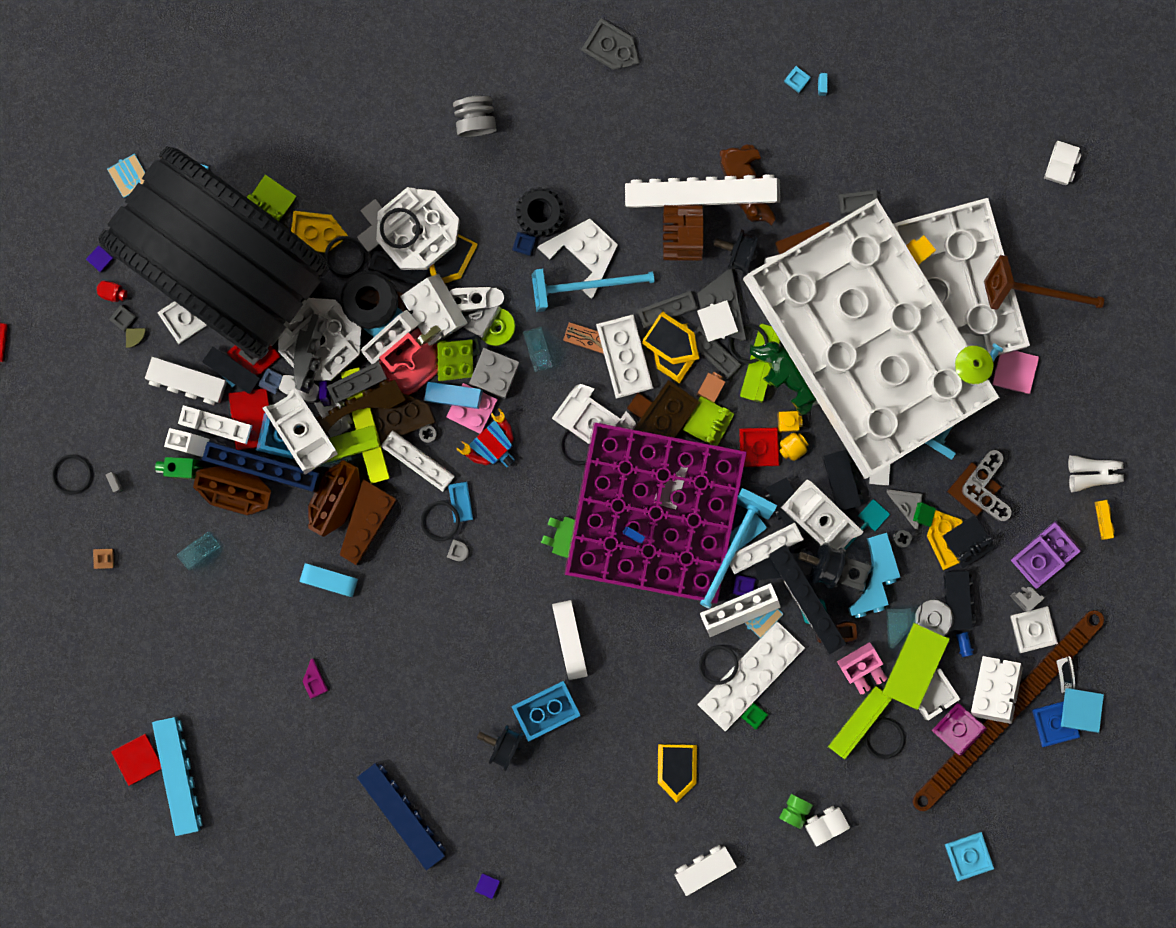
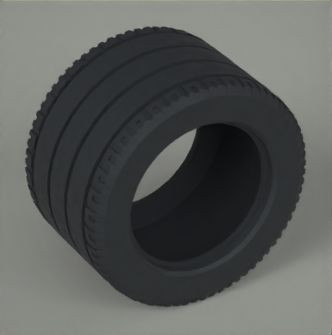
[98,146,329,359]

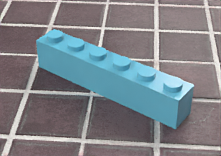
[152,717,203,836]

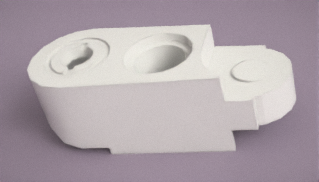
[450,287,504,312]

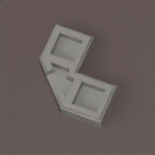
[357,199,382,253]

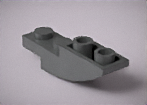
[294,313,328,394]

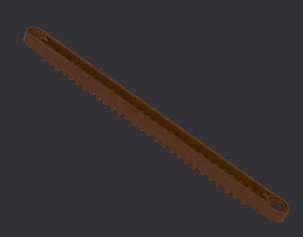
[912,610,1104,811]

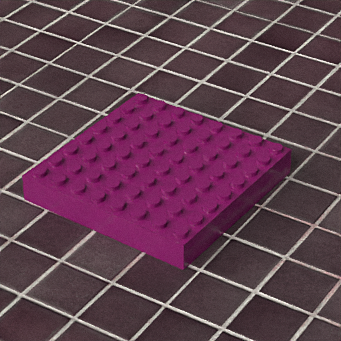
[564,422,746,604]

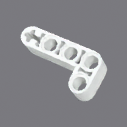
[552,600,588,680]

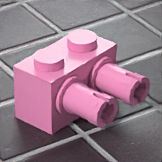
[837,642,887,694]

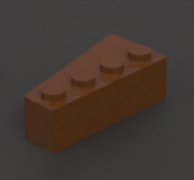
[340,479,397,566]

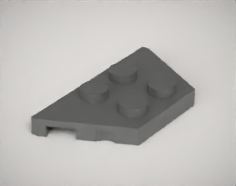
[698,269,746,341]

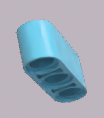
[299,563,358,597]

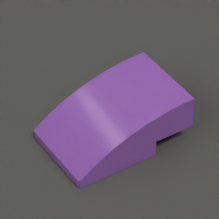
[1011,520,1081,589]

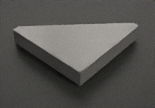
[463,306,501,339]
[886,489,922,529]

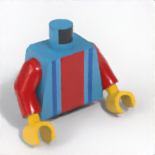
[457,409,515,467]

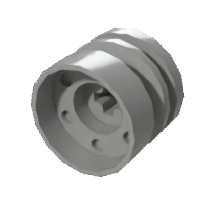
[453,96,497,137]

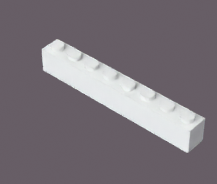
[625,175,780,208]

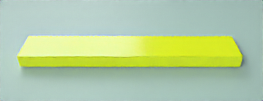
[341,367,390,484]

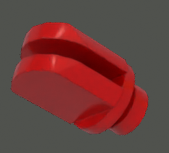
[97,281,127,302]

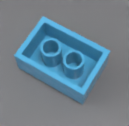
[511,681,581,742]

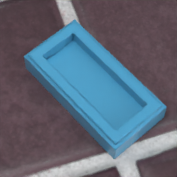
[448,482,473,523]

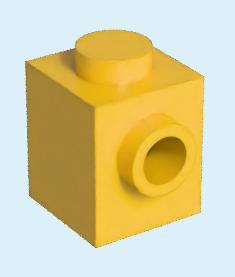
[906,235,936,265]
[777,411,802,433]

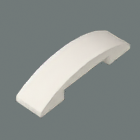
[178,405,252,444]

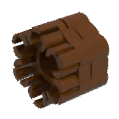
[663,205,703,261]

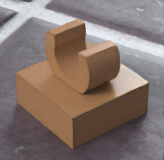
[93,549,114,569]

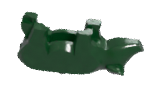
[750,341,817,415]

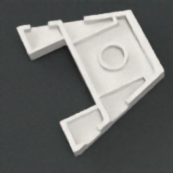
[537,219,618,299]

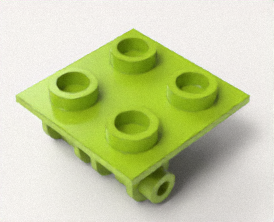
[247,175,297,221]
[437,339,473,381]
[683,396,734,446]

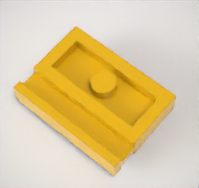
[1095,500,1114,540]

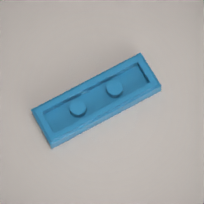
[424,382,483,409]

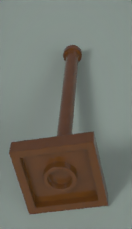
[984,255,1104,310]

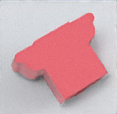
[377,328,438,395]

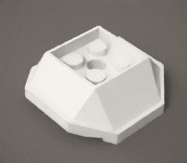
[376,187,460,270]
[278,298,362,381]

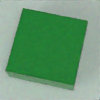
[913,502,936,527]
[741,703,768,729]

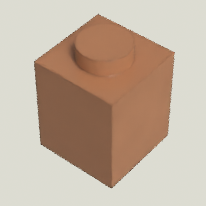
[697,372,725,403]

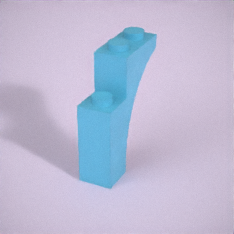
[848,533,900,618]

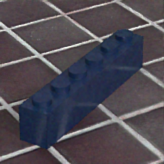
[202,442,320,492]
[357,762,446,870]

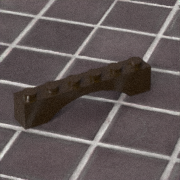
[294,378,405,435]

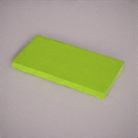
[882,623,949,710]

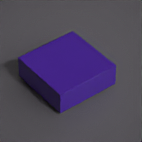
[86,245,114,272]
[319,381,331,407]
[733,575,756,596]
[475,873,500,899]

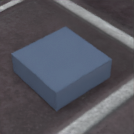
[258,368,283,394]

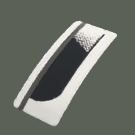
[1057,656,1075,693]

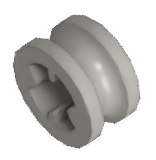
[419,425,437,443]

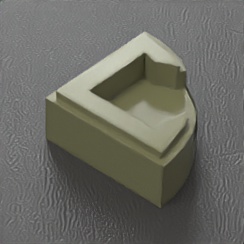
[416,325,441,346]
[126,328,146,348]

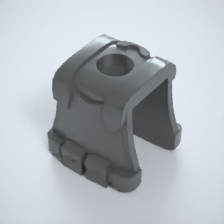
[834,554,872,595]

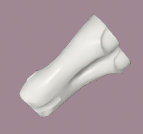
[1068,455,1124,492]

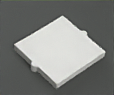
[697,300,738,342]

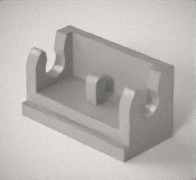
[1010,587,1044,611]

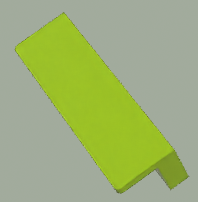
[740,324,780,403]
[323,425,380,464]
[828,686,892,759]

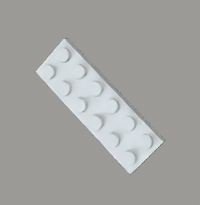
[697,622,805,731]

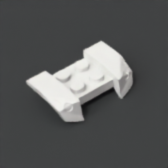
[552,384,636,444]

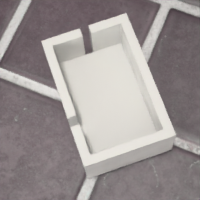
[400,274,468,346]
[971,656,1023,724]
[918,668,960,720]

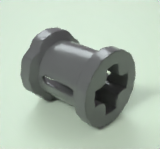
[893,530,912,548]

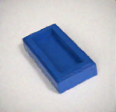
[623,526,645,543]

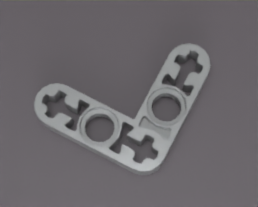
[962,450,1011,521]

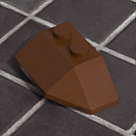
[308,460,360,537]
[193,466,271,515]

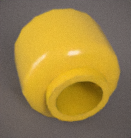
[779,433,809,461]

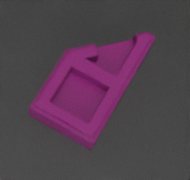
[302,658,328,699]

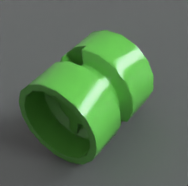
[779,794,813,829]

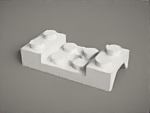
[263,388,338,475]
[781,480,863,549]

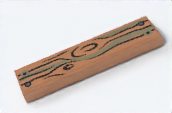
[563,322,604,354]

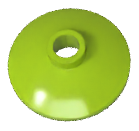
[481,309,515,346]
[955,345,993,384]

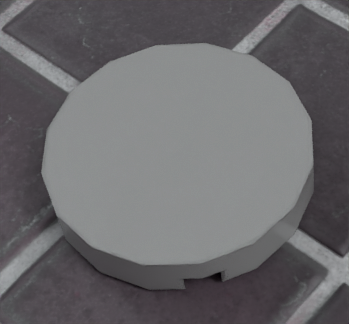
[915,600,954,636]

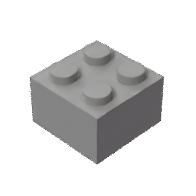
[469,348,520,399]

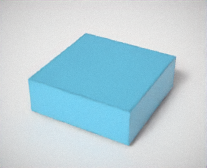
[784,66,811,93]
[818,73,827,96]

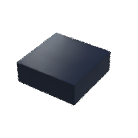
[512,232,536,256]

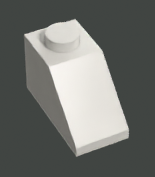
[164,428,209,457]

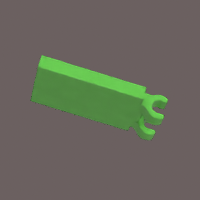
[541,517,574,558]

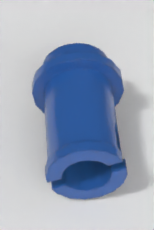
[956,632,974,657]

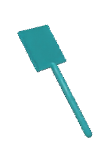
[844,499,890,550]

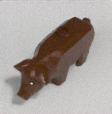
[720,144,776,226]

